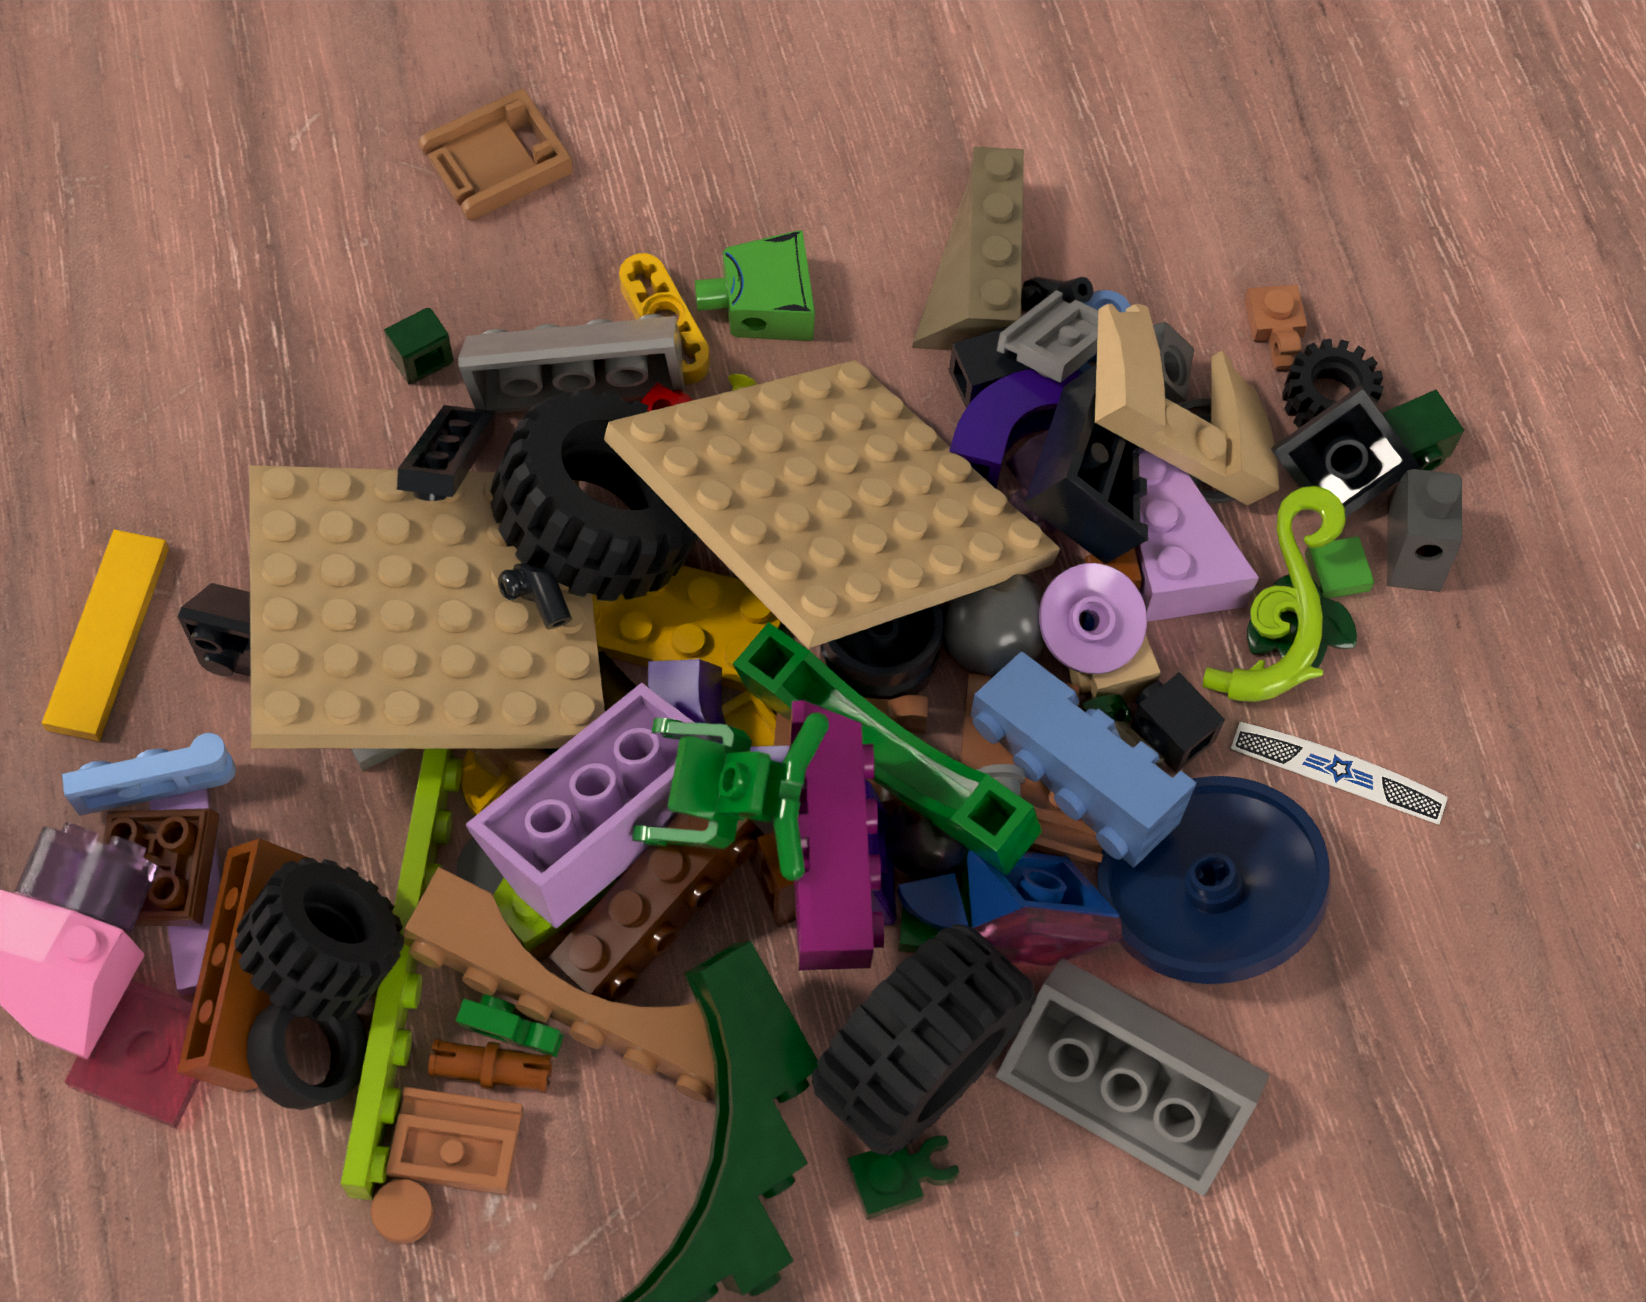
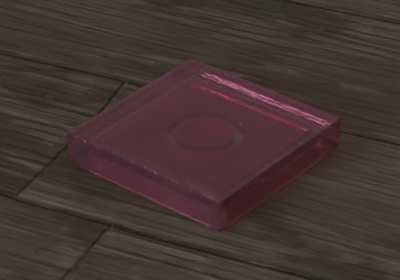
[974,907,1122,966]
[64,980,200,1129]

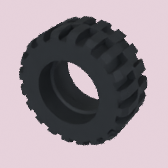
[490,390,698,601]
[812,924,1036,1155]

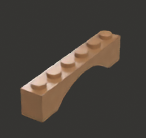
[403,867,715,1102]

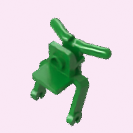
[632,712,829,881]

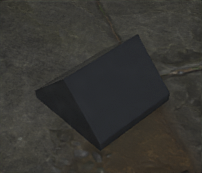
[1271,385,1420,517]

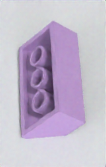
[466,683,719,928]

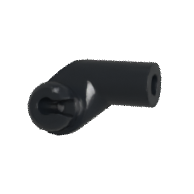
[498,563,572,630]

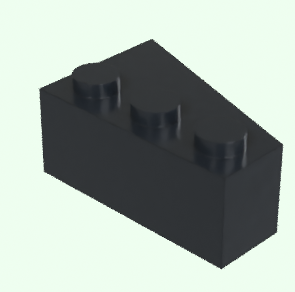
[1024,365,1148,564]

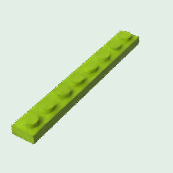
[341,749,462,1201]

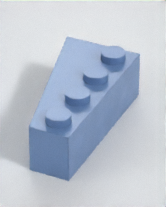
[971,651,1197,868]

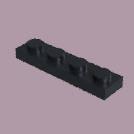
[397,405,496,501]

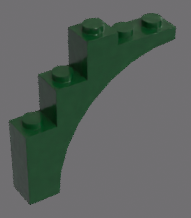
[616,941,818,1302]

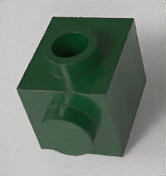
[1383,389,1465,471]

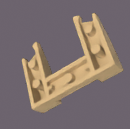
[1095,304,1279,506]

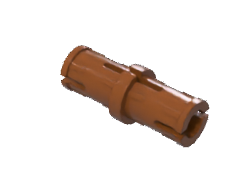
[428,1039,553,1093]

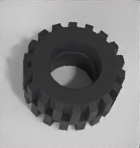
[235,858,404,1021]

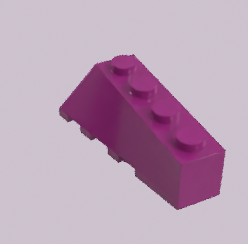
[789,701,884,971]

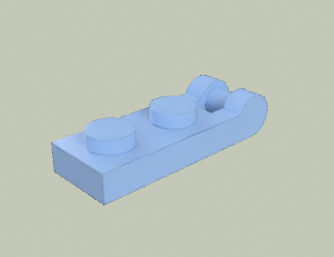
[62,733,236,816]

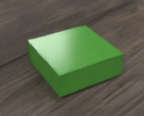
[1304,536,1375,599]

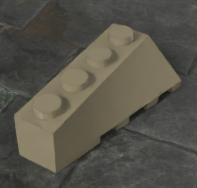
[912,147,1024,350]

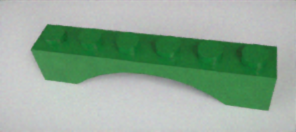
[733,622,1042,876]

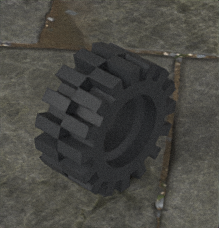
[1282,339,1384,428]

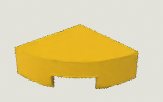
[461,750,512,817]

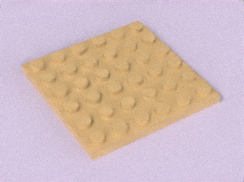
[604,360,1060,649]
[249,465,605,749]

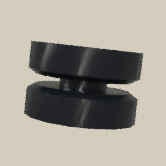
[820,604,943,699]

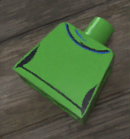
[694,230,815,341]

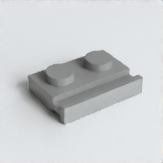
[997,290,1098,383]

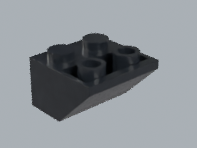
[177,583,250,677]

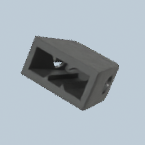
[1387,469,1462,592]

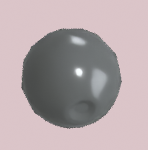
[942,574,1046,678]

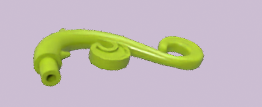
[1202,486,1346,702]

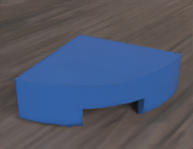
[897,873,968,932]

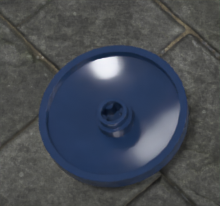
[1097,776,1331,984]

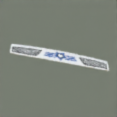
[1231,722,1448,825]

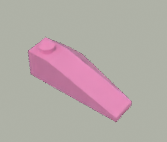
[0,890,145,1060]

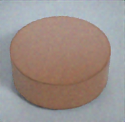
[371,1179,434,1244]

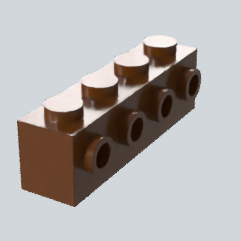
[549,813,765,1002]

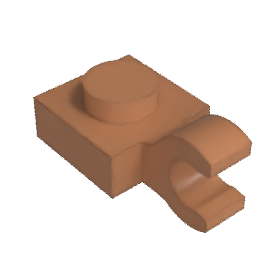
[1244,284,1307,370]

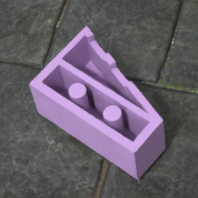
[1135,450,1259,622]

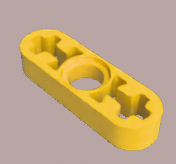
[619,253,710,384]

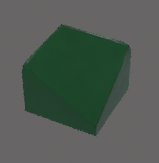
[383,308,454,385]

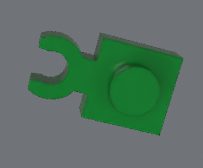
[456,995,564,1058]

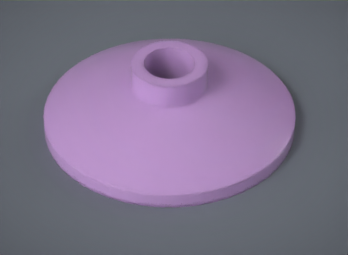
[1039,563,1147,674]

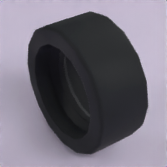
[247,1003,368,1110]

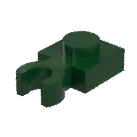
[846,1135,960,1220]

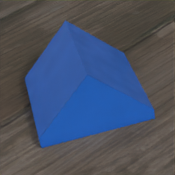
[967,850,1119,944]

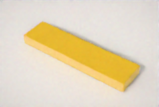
[42,529,169,742]

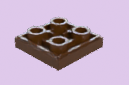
[90,808,220,927]

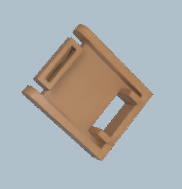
[419,88,573,220]

